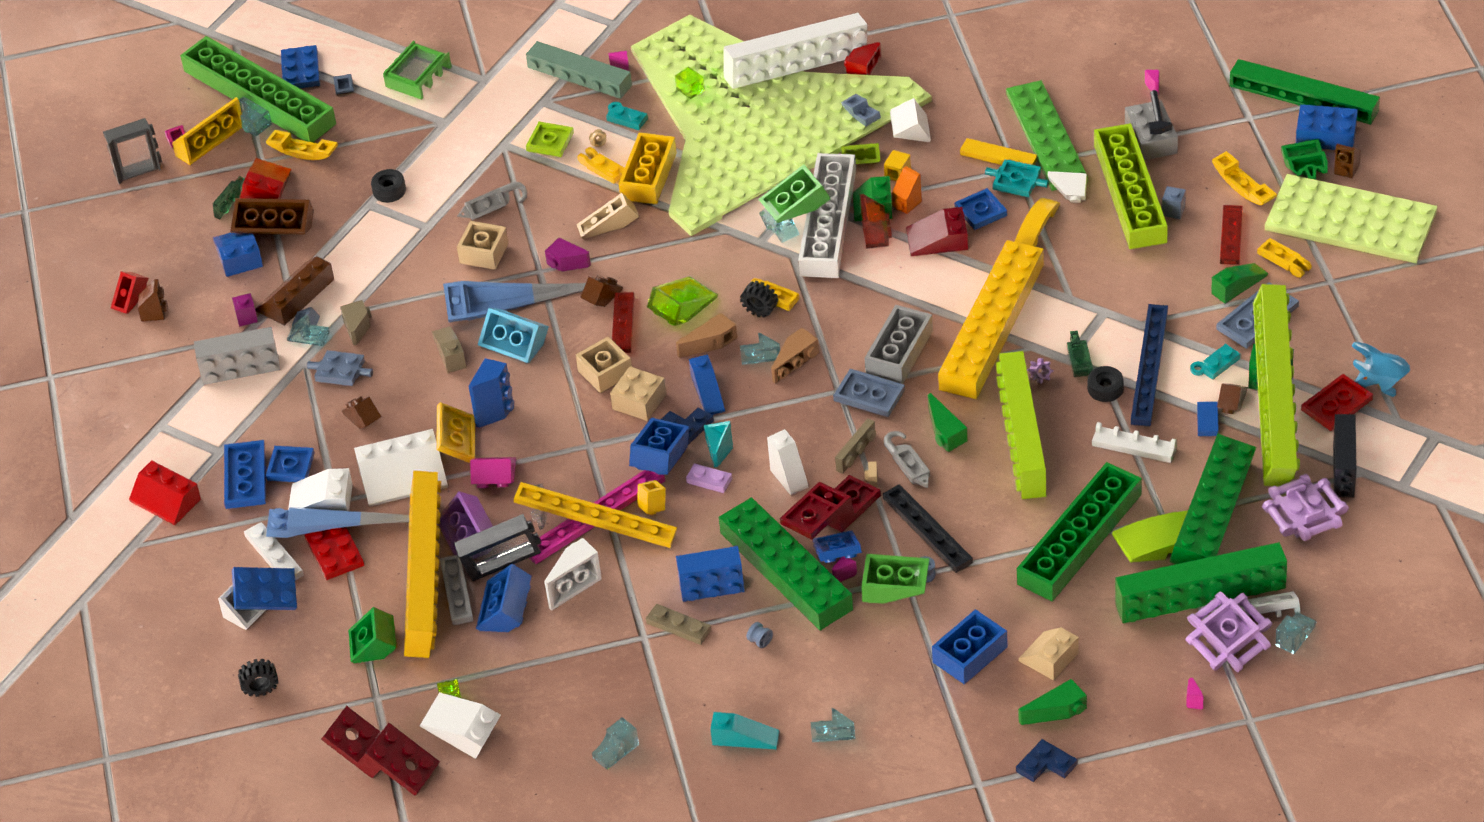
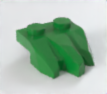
[1281,139,1328,180]

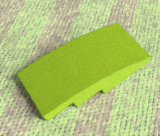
[1112,510,1188,563]

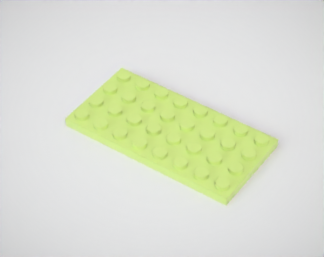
[1265,174,1437,264]

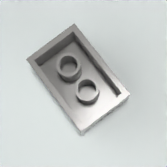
[1125,100,1178,160]

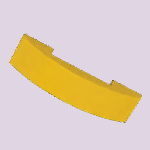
[266,130,338,160]
[1212,151,1277,205]
[1014,197,1060,247]

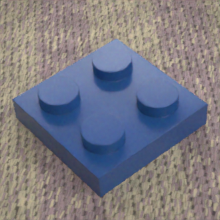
[954,188,1007,230]
[266,446,315,482]

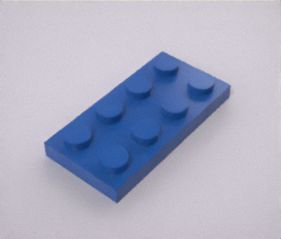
[224,440,266,509]

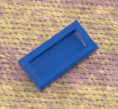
[1197,402,1218,436]

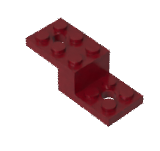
[779,475,882,540]
[321,705,440,796]

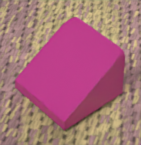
[608,51,629,71]
[1145,69,1159,95]
[165,125,186,148]
[832,556,857,582]
[1186,678,1204,709]

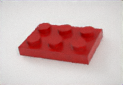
[1301,374,1373,431]
[304,527,365,580]

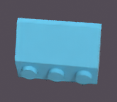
[478,308,549,363]

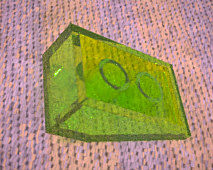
[647,276,718,326]

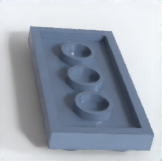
[1216,282,1299,349]

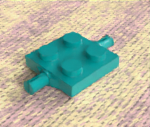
[985,159,1049,197]

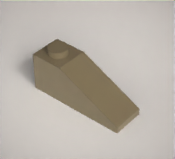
[432,326,466,373]

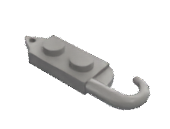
[457,182,528,220]
[884,431,930,488]

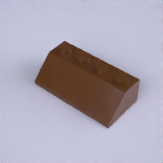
[230,198,314,234]
[255,256,335,326]

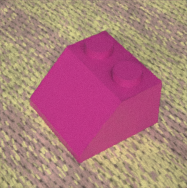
[470,457,516,488]

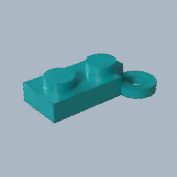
[606,102,648,130]
[1190,344,1241,380]

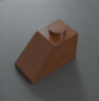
[1217,383,1248,414]

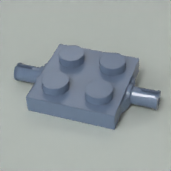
[307,350,373,386]

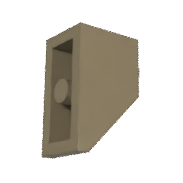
[340,300,372,345]

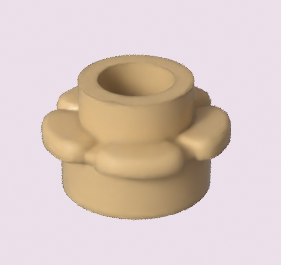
[589,129,607,147]

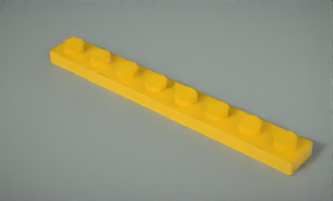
[514,482,677,548]

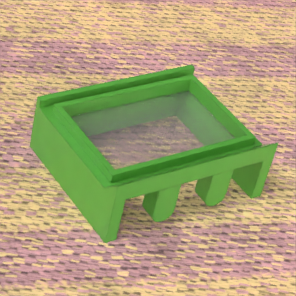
[383,41,452,100]

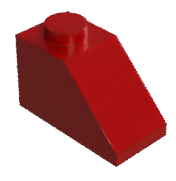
[844,42,881,75]
[111,271,149,314]

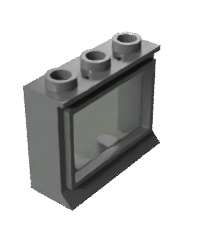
[103,118,162,185]

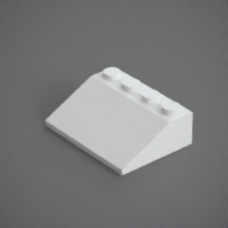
[354,429,448,507]

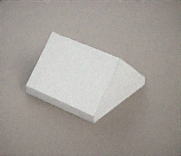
[890,98,931,142]
[218,585,266,630]

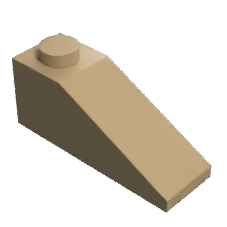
[577,193,639,239]

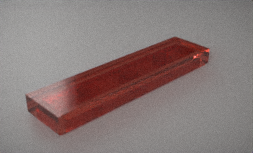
[1220,205,1243,265]
[612,292,635,353]

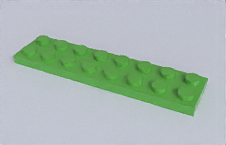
[1006,80,1088,191]

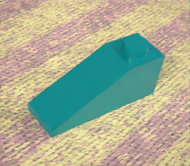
[710,712,780,750]

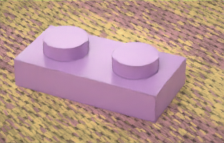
[686,463,732,493]

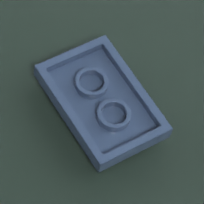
[833,369,905,417]

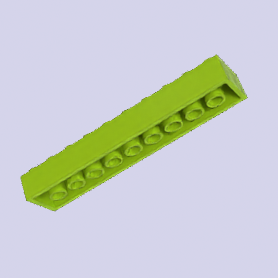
[1253,284,1300,486]

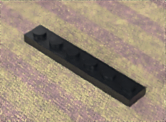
[883,484,973,573]

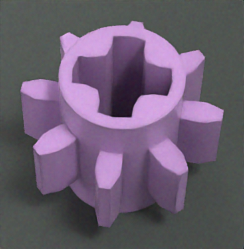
[1027,358,1054,383]

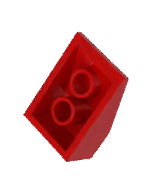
[240,158,292,199]

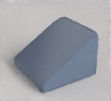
[333,74,354,95]
[292,307,320,330]

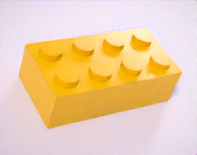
[618,132,677,204]

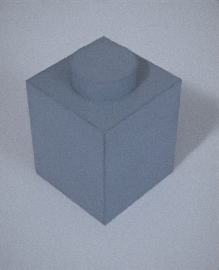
[1162,186,1186,219]

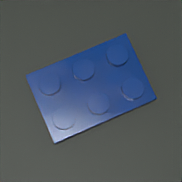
[281,45,320,89]
[812,530,862,563]
[232,567,297,610]

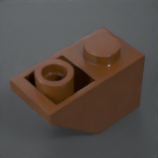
[1334,144,1361,179]
[580,275,623,307]
[138,279,168,322]
[342,396,382,429]

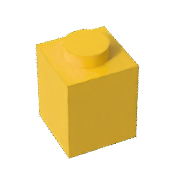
[884,150,911,182]
[637,480,666,515]

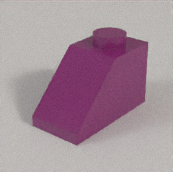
[545,237,591,272]
[232,293,258,327]

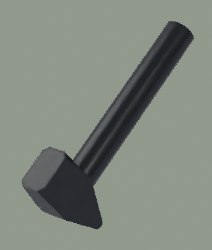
[1149,90,1172,134]

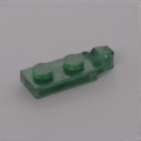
[212,176,245,220]
[1067,330,1093,377]

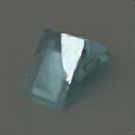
[286,314,330,346]
[740,333,780,365]
[811,708,856,742]

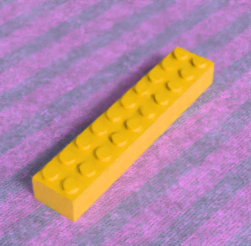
[938,240,1044,400]
[404,470,441,658]

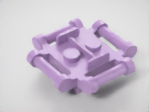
[1262,474,1349,541]
[1185,591,1273,672]

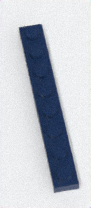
[1131,304,1168,426]

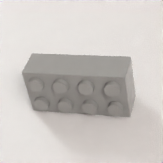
[865,305,933,384]
[194,327,281,385]

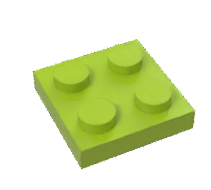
[526,121,574,157]

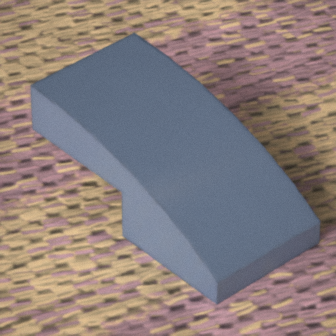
[841,94,881,126]

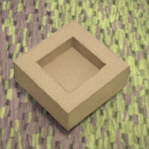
[865,461,878,488]

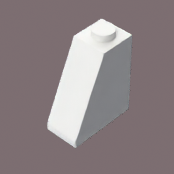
[767,429,808,496]

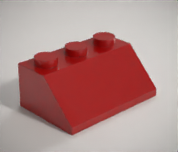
[129,460,201,525]

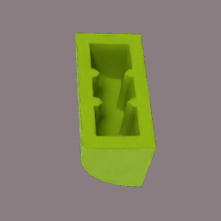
[841,143,880,164]

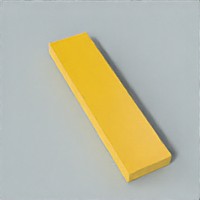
[960,138,1037,165]

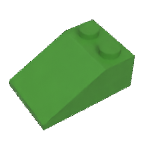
[758,164,831,223]
[862,554,929,604]

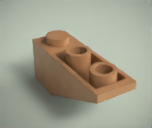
[676,313,737,358]
[771,328,819,383]

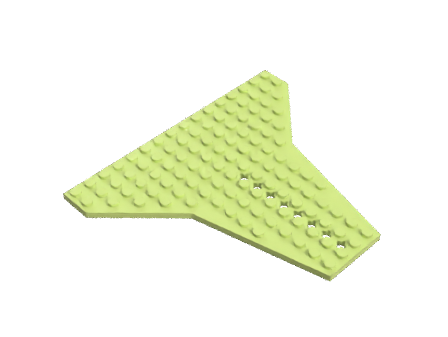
[631,15,932,236]

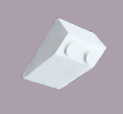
[288,468,353,511]
[544,538,602,611]
[420,692,501,759]

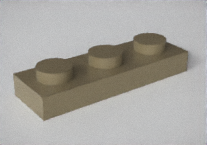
[835,418,876,474]
[646,604,711,645]

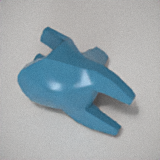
[1352,342,1410,397]

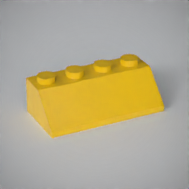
[172,97,245,165]

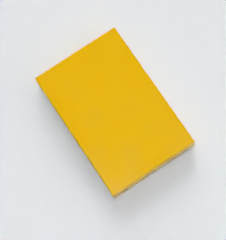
[437,402,475,463]

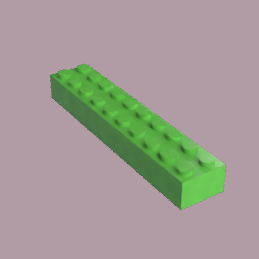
[180,36,336,142]

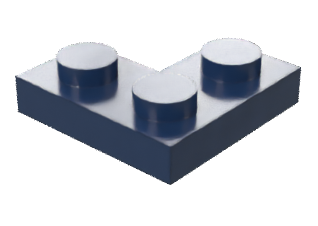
[660,407,714,445]
[1016,739,1078,782]

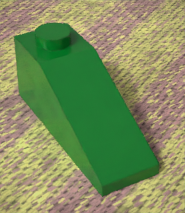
[1211,263,1268,304]
[927,393,968,452]
[1018,679,1087,725]

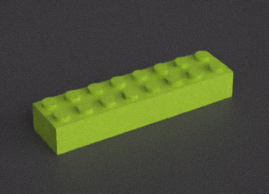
[1094,123,1168,249]
[996,351,1046,499]

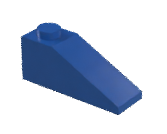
[689,354,725,415]

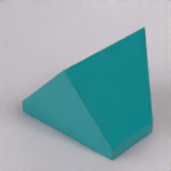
[704,421,733,468]

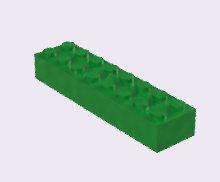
[1169,433,1257,564]
[1016,462,1142,602]
[718,497,853,631]
[1115,542,1287,624]

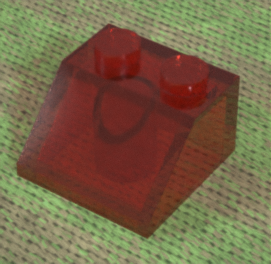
[860,194,892,249]

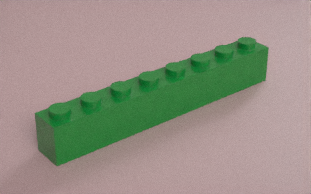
[1229,59,1380,125]

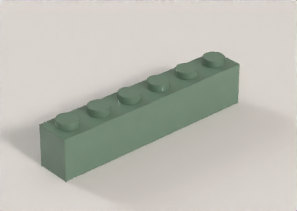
[526,41,632,99]

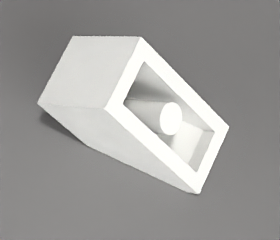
[1048,171,1087,203]

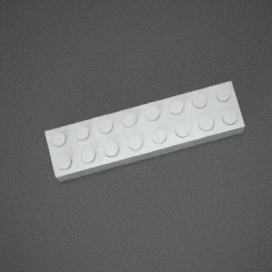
[724,13,867,89]
[798,153,856,278]

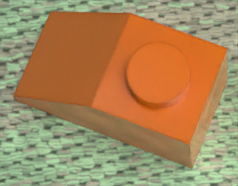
[892,166,922,214]

